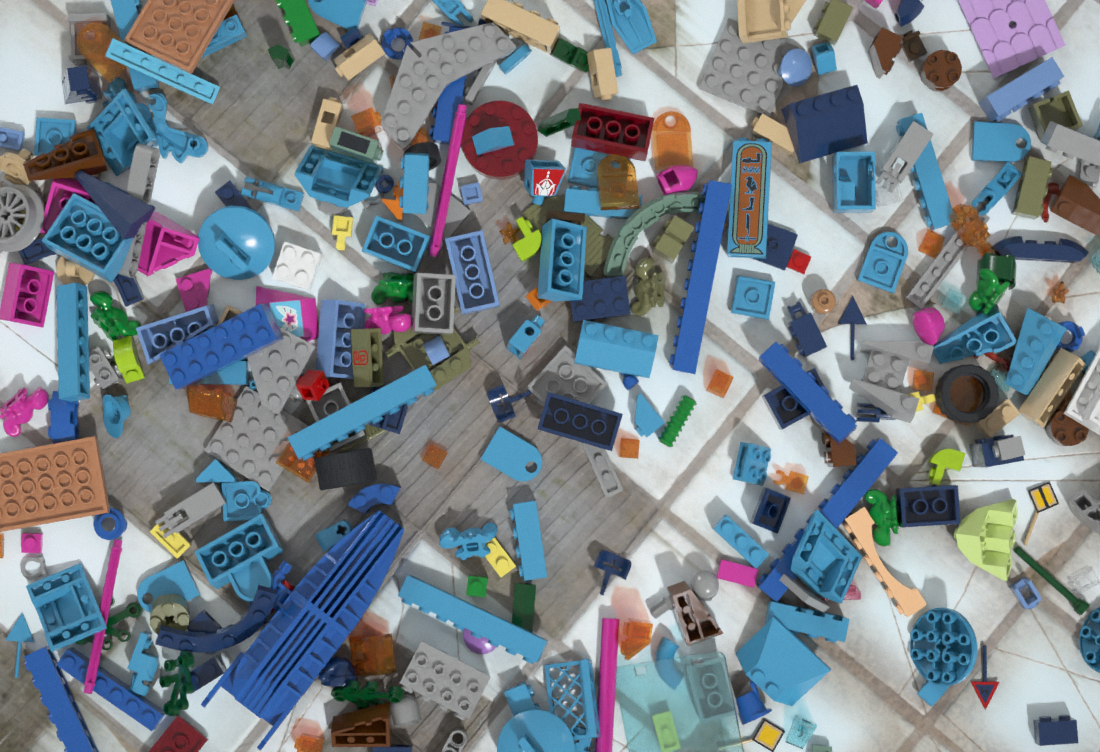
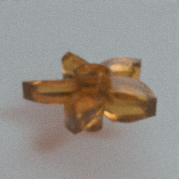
[499,222,520,244]
[1052,281,1070,303]

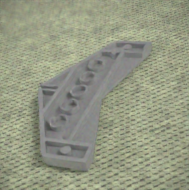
[381,23,517,151]

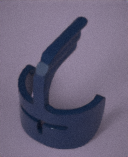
[487,385,531,422]
[594,549,631,595]

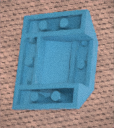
[87,89,160,176]
[295,145,384,208]
[791,510,863,603]
[26,563,107,652]
[736,616,831,706]

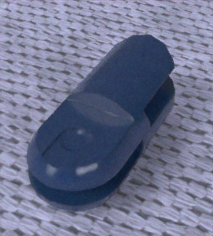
[856,403,896,423]

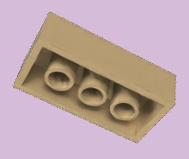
[481,0,560,54]

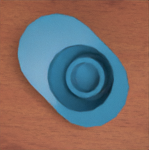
[102,394,131,438]

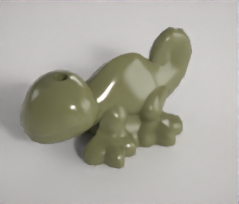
[630,257,666,316]

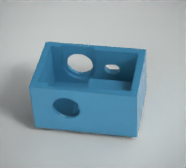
[832,152,876,213]

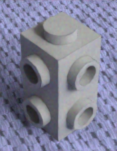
[89,346,123,390]

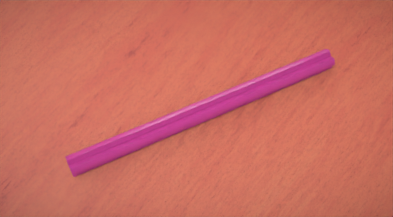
[595,618,619,752]

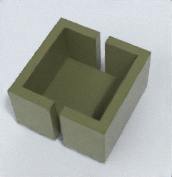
[1028,90,1083,140]
[652,215,695,264]

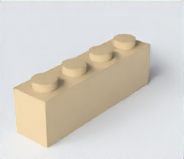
[1019,348,1086,428]

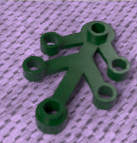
[75,596,143,650]
[159,651,194,716]
[331,681,405,710]

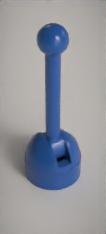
[621,373,639,391]

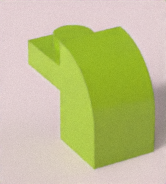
[512,217,541,263]
[113,336,145,384]
[927,449,966,485]

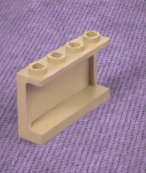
[737,0,791,43]

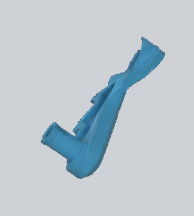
[148,93,209,164]

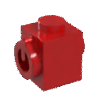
[296,370,330,401]

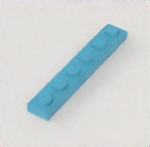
[105,38,220,105]

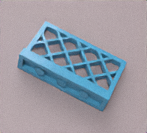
[544,659,601,740]

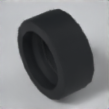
[403,142,442,171]

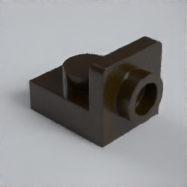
[900,30,928,62]

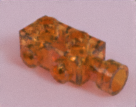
[949,204,994,258]

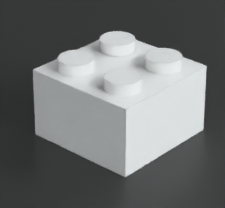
[272,242,323,292]

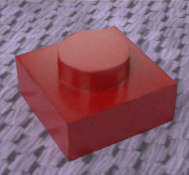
[786,249,811,275]

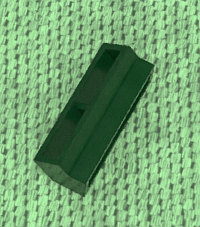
[268,44,295,69]
[537,108,581,137]
[512,583,536,633]

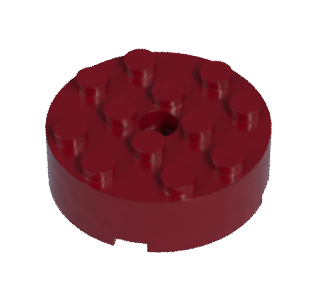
[461,101,538,180]

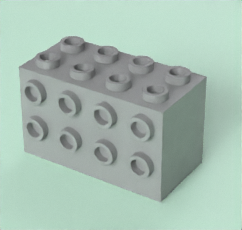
[400,641,491,721]

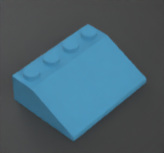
[42,193,133,283]

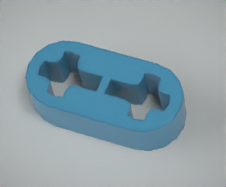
[499,44,532,75]

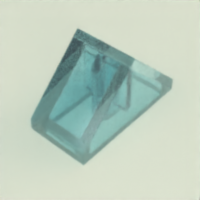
[785,714,817,749]

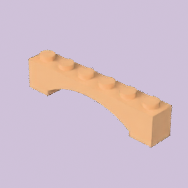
[842,506,927,617]

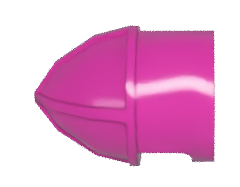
[656,165,698,195]

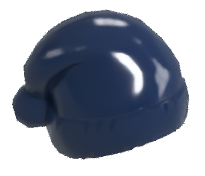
[318,657,357,687]

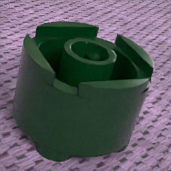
[976,253,1016,290]

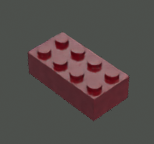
[571,103,655,162]

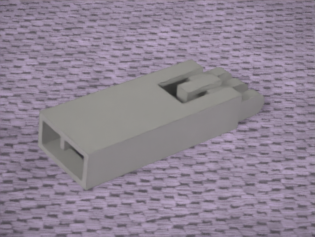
[876,121,934,193]
[155,482,228,538]

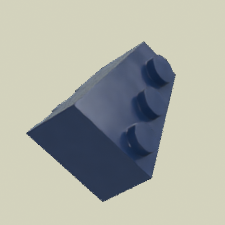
[62,66,102,104]

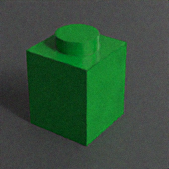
[466,575,488,597]

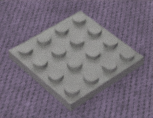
[699,18,799,117]
[204,386,309,492]

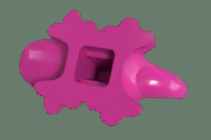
[364,306,412,334]
[0,387,49,437]

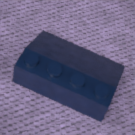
[781,85,868,164]

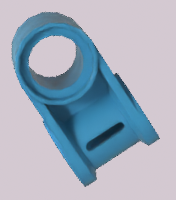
[314,520,353,552]

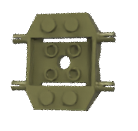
[384,305,480,391]

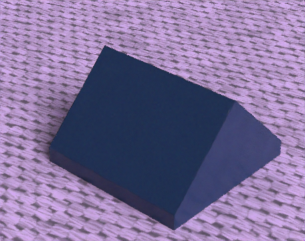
[750,487,791,534]

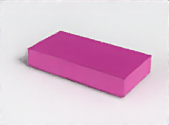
[717,559,759,588]

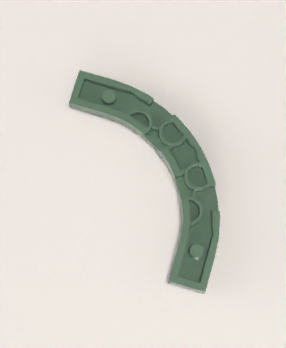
[603,191,705,277]

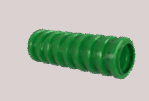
[658,395,697,447]

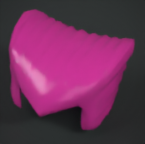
[912,307,945,345]

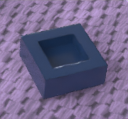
[340,27,363,49]

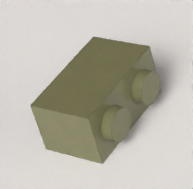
[813,0,853,45]

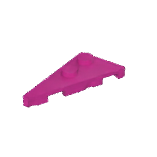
[176,268,213,312]

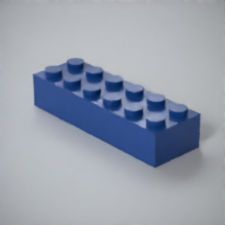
[159,304,284,390]

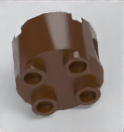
[920,50,962,92]
[1045,408,1089,446]

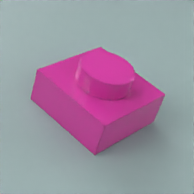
[21,533,43,553]

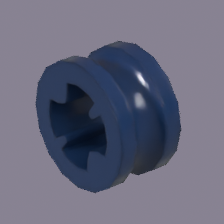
[375,175,394,194]

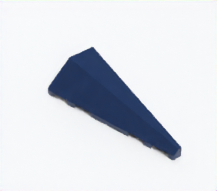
[74,170,156,239]

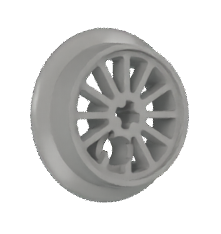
[0,184,44,252]

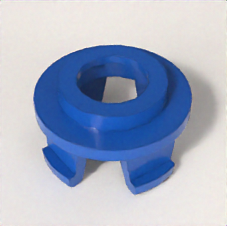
[382,28,413,60]
[1056,321,1085,352]
[93,508,127,540]

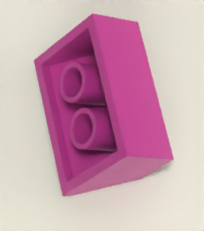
[0,263,54,328]

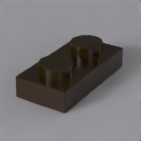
[546,211,585,225]

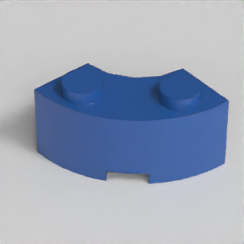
[48,391,79,444]
[348,484,401,514]

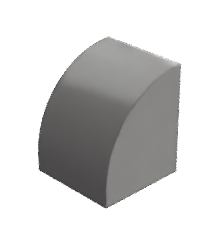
[318,201,349,216]

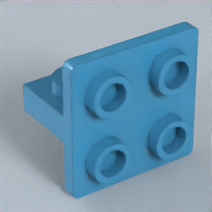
[733,442,771,486]

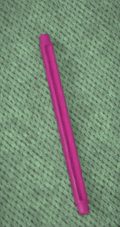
[429,104,467,257]
[83,539,122,694]

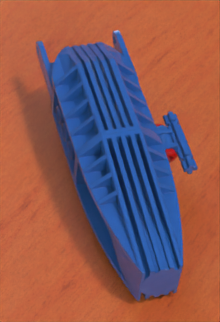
[201,510,405,751]

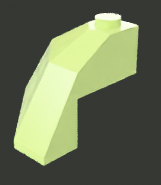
[954,499,1018,581]

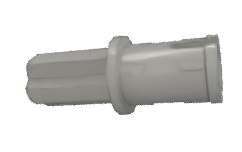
[649,596,673,619]

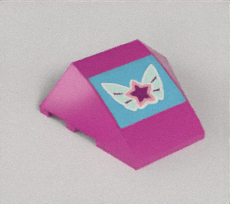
[256,286,319,342]

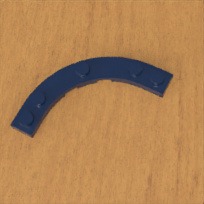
[18,237,144,307]
[155,585,278,652]

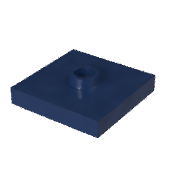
[750,224,798,271]

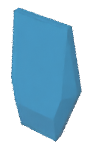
[606,0,657,55]

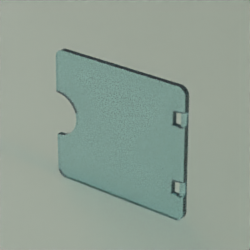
[616,651,744,752]

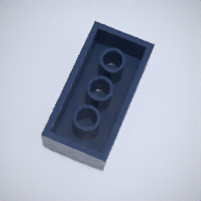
[537,392,623,451]

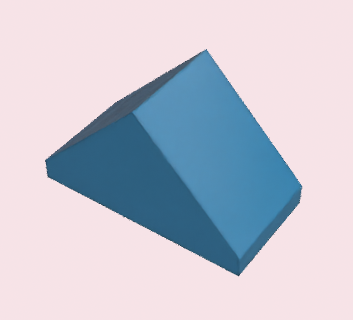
[472,126,514,155]
[196,459,238,482]

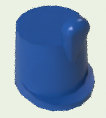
[735,680,772,725]

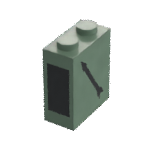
[329,126,384,164]

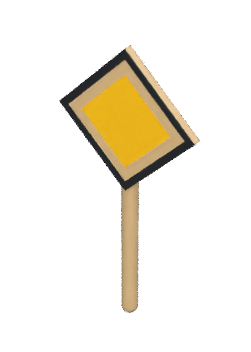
[718,719,785,752]

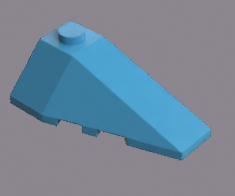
[933,304,1017,364]

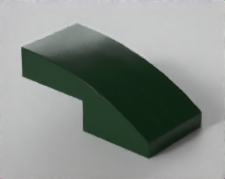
[550,38,589,73]

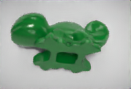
[968,268,1010,315]
[371,272,414,305]
[90,291,141,342]
[865,489,899,547]

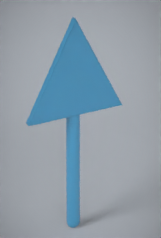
[5,612,34,678]

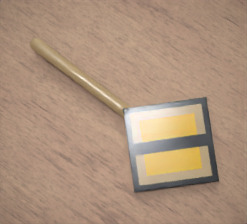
[1023,481,1059,545]

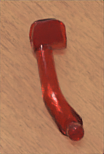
[1041,182,1059,223]
[973,352,1012,371]

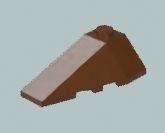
[23,129,108,181]
[1049,175,1100,237]

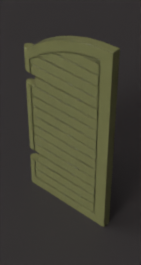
[522,194,613,276]

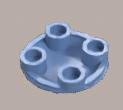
[778,48,812,87]

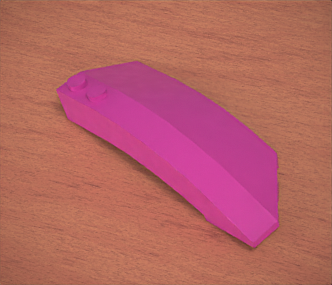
[40,178,200,277]

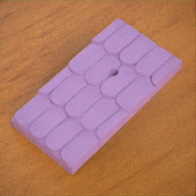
[958,0,1065,78]

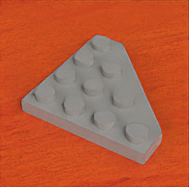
[247,326,316,415]

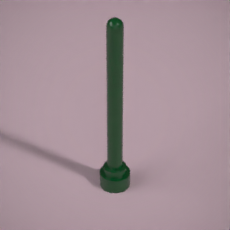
[1014,546,1090,616]

